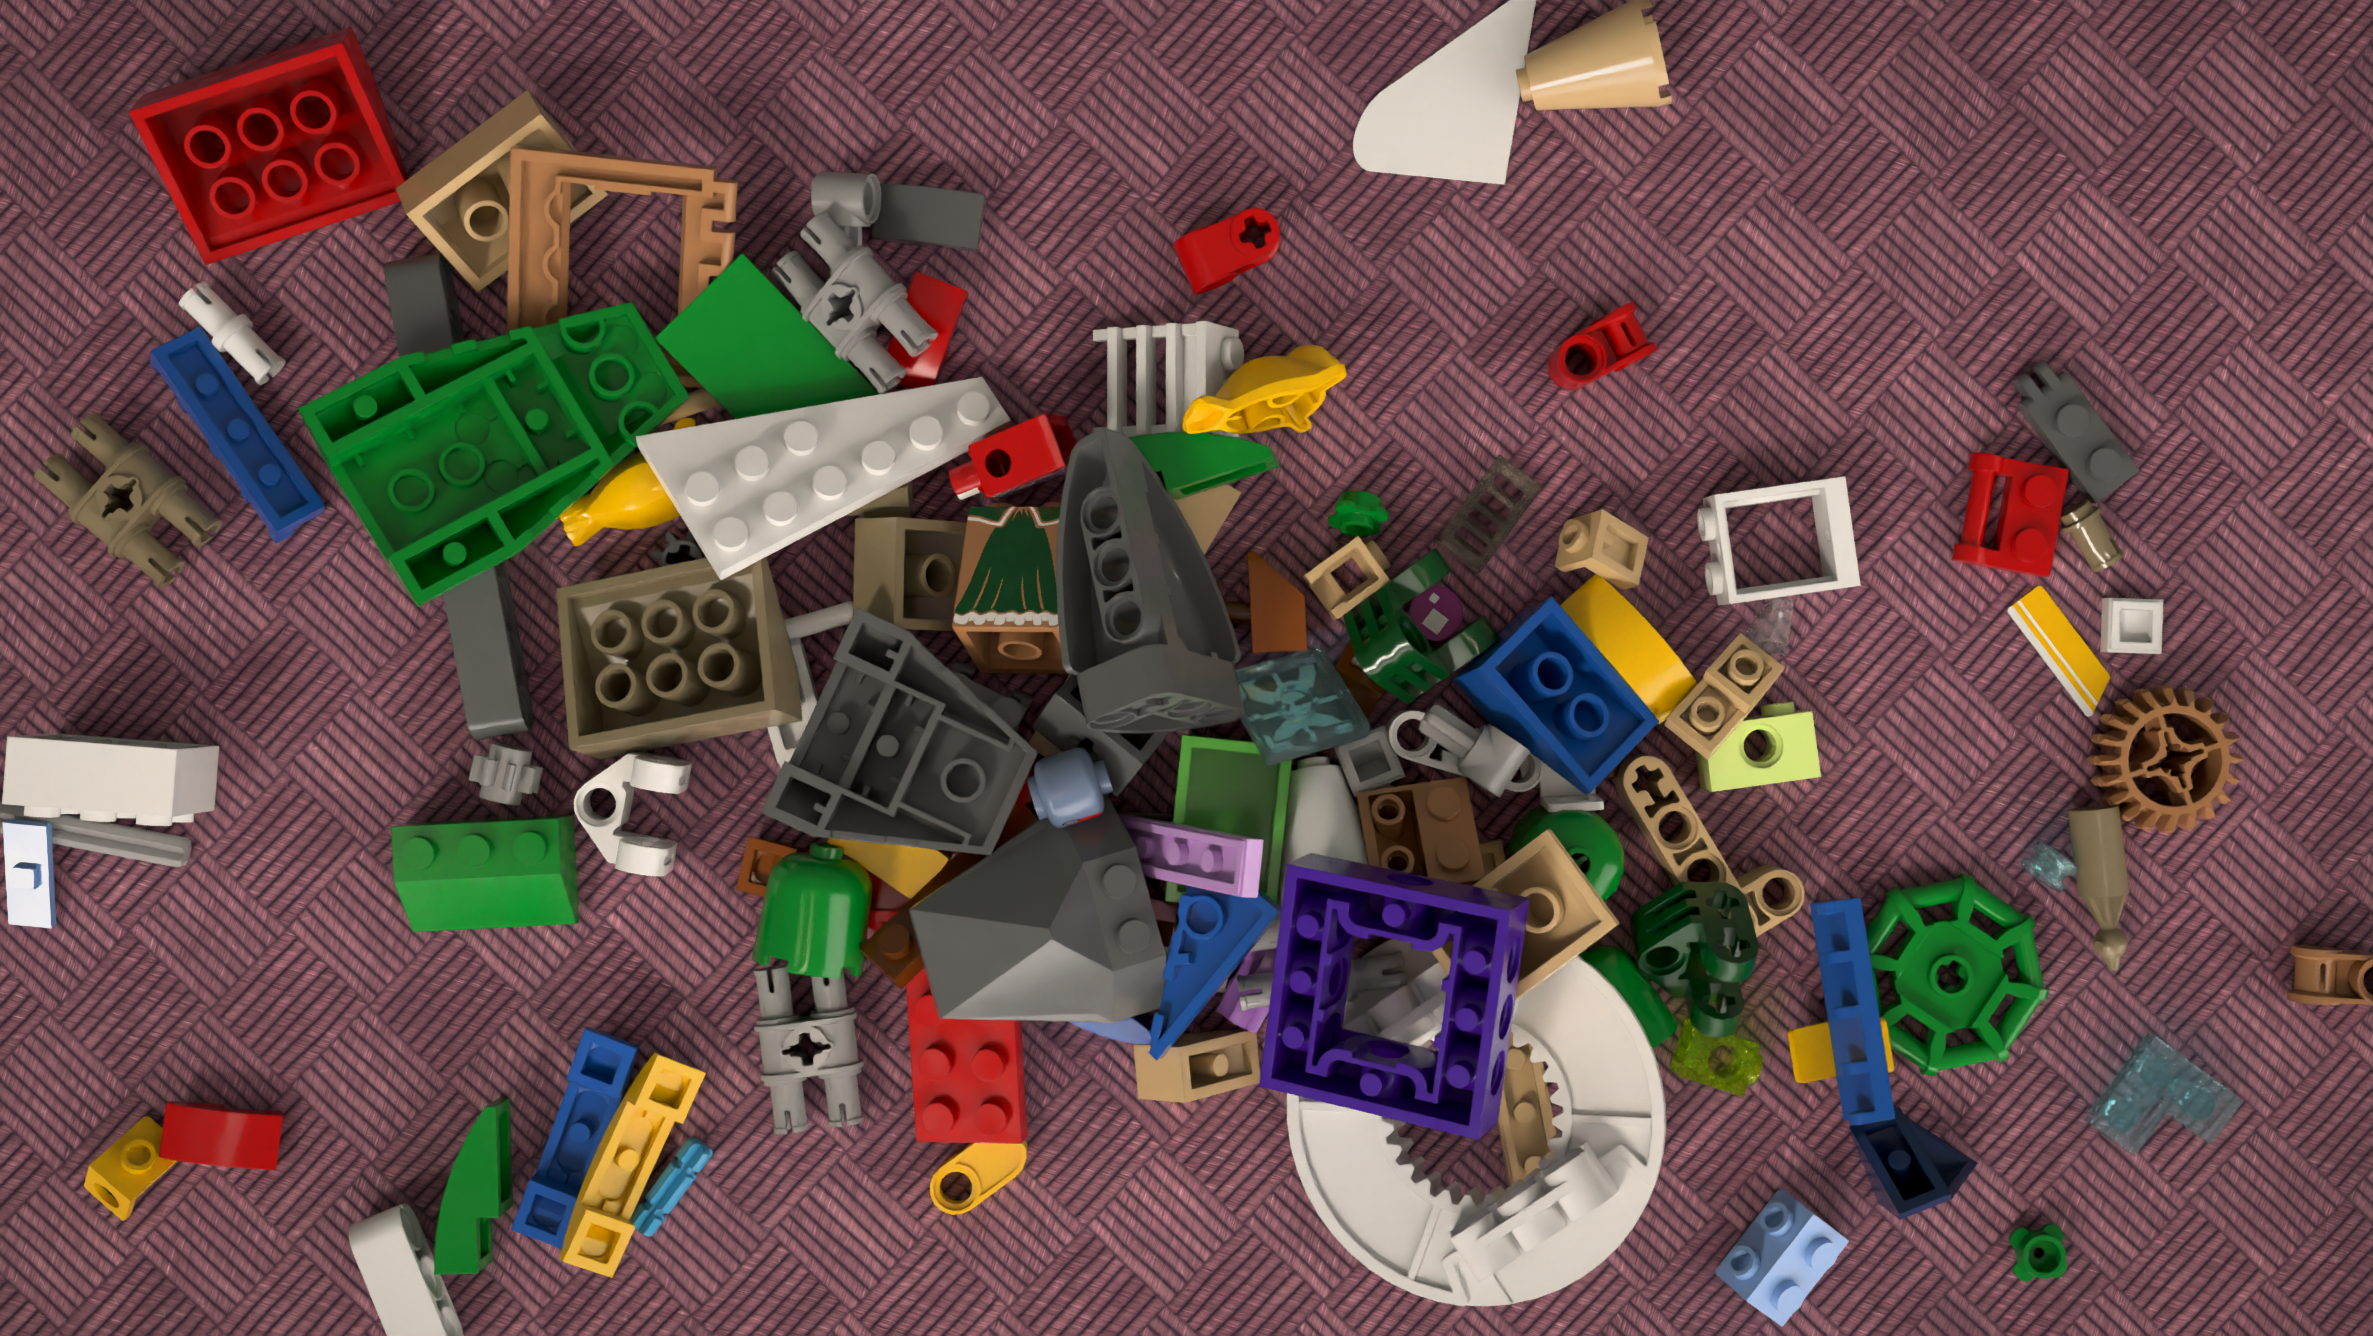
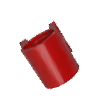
[1172,207,1280,295]
[1547,301,1659,390]

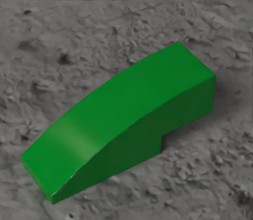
[1128,432,1280,500]
[434,1098,513,1275]

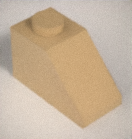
[1133,1029,1260,1103]

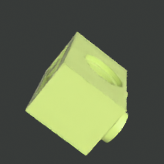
[1695,701,1821,792]

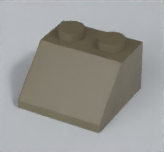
[853,517,967,631]

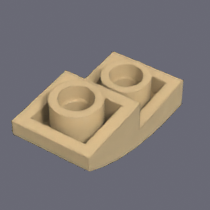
[1664,633,1785,760]

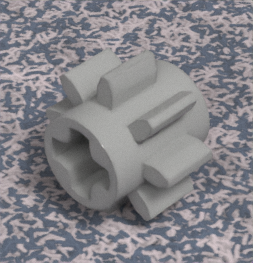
[468,742,543,805]

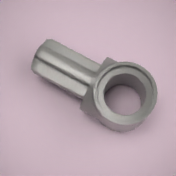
[811,171,881,276]
[1419,704,1530,798]

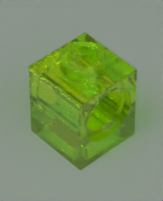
[1670,1017,1763,1097]

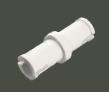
[179,281,286,385]

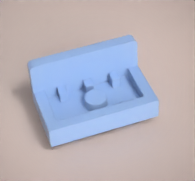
[1716,1189,1849,1327]

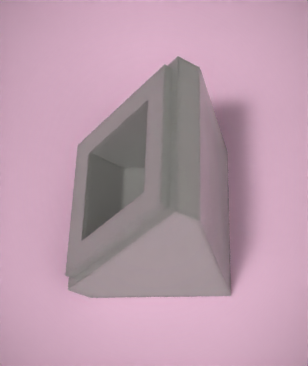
[1333,725,1405,797]

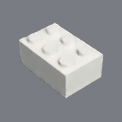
[2,733,219,826]

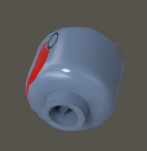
[1027,747,1113,828]

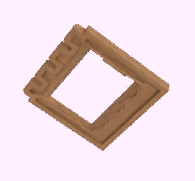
[507,145,738,389]

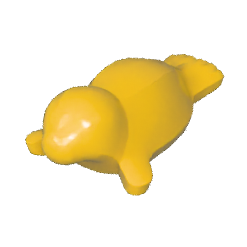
[1182,344,1347,434]
[559,418,696,546]

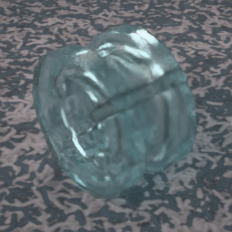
[2020,841,2078,893]

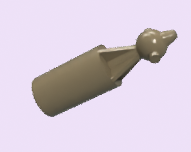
[2067,805,2130,971]

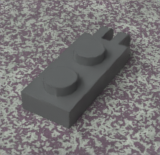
[2013,360,2140,504]

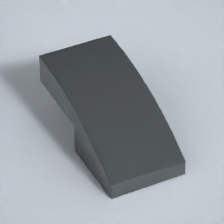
[872,183,987,252]

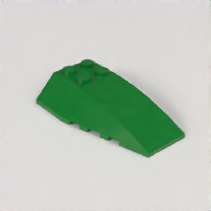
[298,302,689,607]

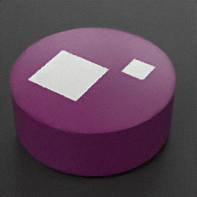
[1407,586,1463,641]

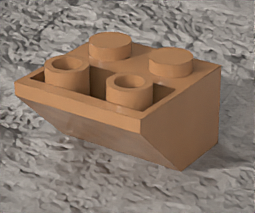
[1356,776,1485,886]

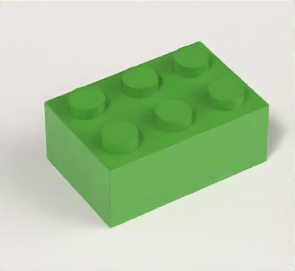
[1165,733,1292,903]

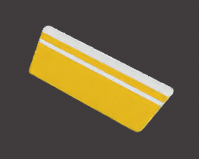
[2007,586,2110,717]

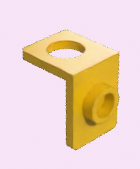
[1787,1017,1894,1083]
[84,1116,177,1221]

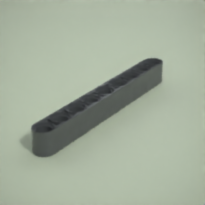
[384,252,534,741]

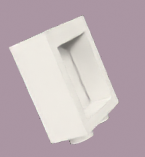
[1697,476,1861,605]

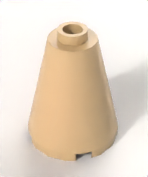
[1516,0,1672,110]

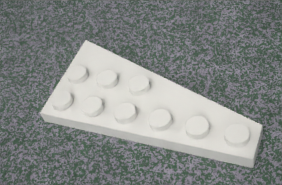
[636,377,1011,580]

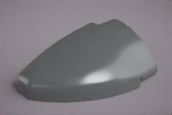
[1056,427,1245,733]

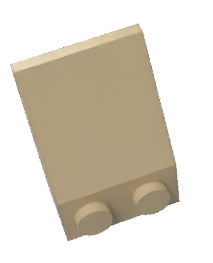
[1431,829,1620,1001]

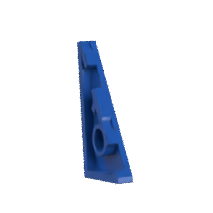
[1148,885,1282,1061]

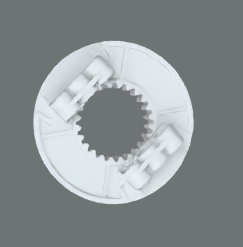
[1287,939,1666,1306]

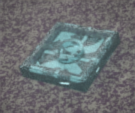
[1236,646,1370,766]

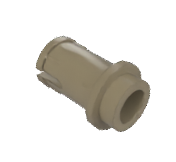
[2060,499,2125,572]

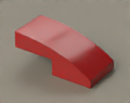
[887,271,969,389]
[159,1101,283,1170]

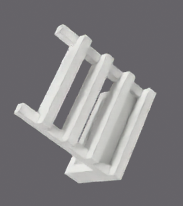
[1093,321,1244,438]

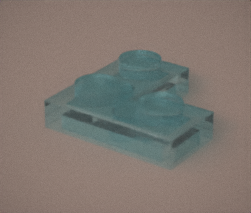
[2084,1033,2243,1156]

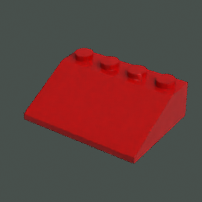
[129,27,408,265]

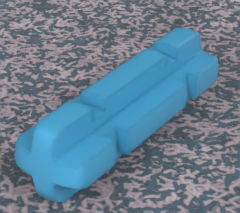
[630,1136,713,1237]

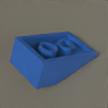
[1453,597,1659,795]

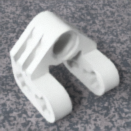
[574,752,692,876]

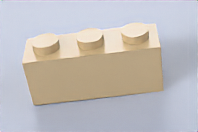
[396,90,608,293]

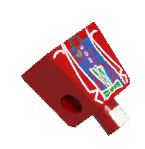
[948,413,1076,500]

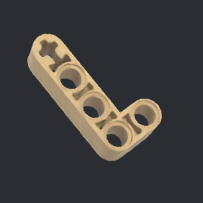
[1614,754,1805,947]

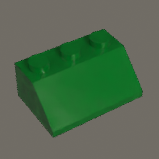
[391,815,579,932]

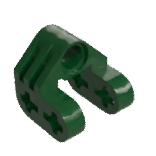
[1343,548,1500,704]
[1630,882,1758,1038]

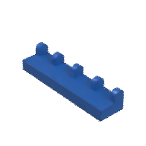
[150,326,325,543]
[1810,898,1895,1125]

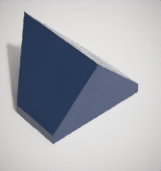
[1849,1107,1978,1220]

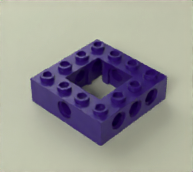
[1259,853,1530,1140]

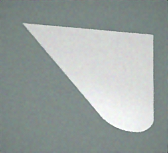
[1353,0,1536,185]

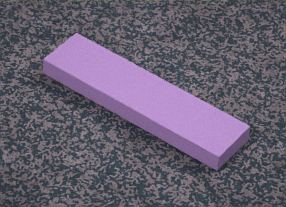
[1118,814,1264,898]

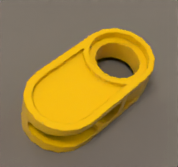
[930,1141,1028,1215]

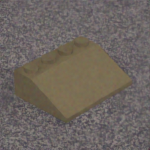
[556,557,803,759]

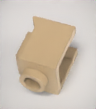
[1302,536,1391,621]

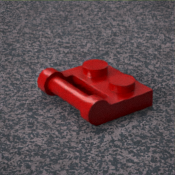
[1951,452,2069,577]

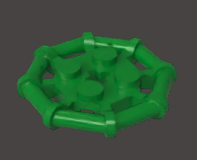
[1866,873,2049,1076]

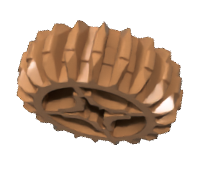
[2086,685,2244,833]

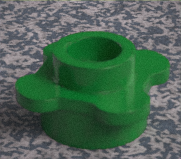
[1328,491,1389,538]
[2009,1223,2067,1282]

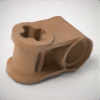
[2287,945,2373,1005]

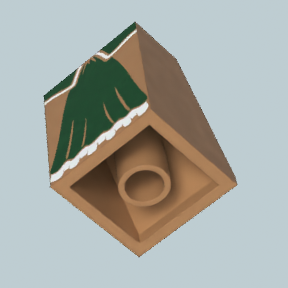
[952,502,1068,674]

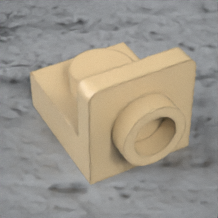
[1555,509,1649,590]

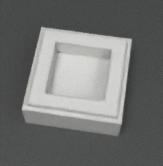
[2100,598,2163,654]

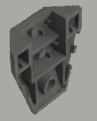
[760,608,1038,855]
[908,794,1166,1023]

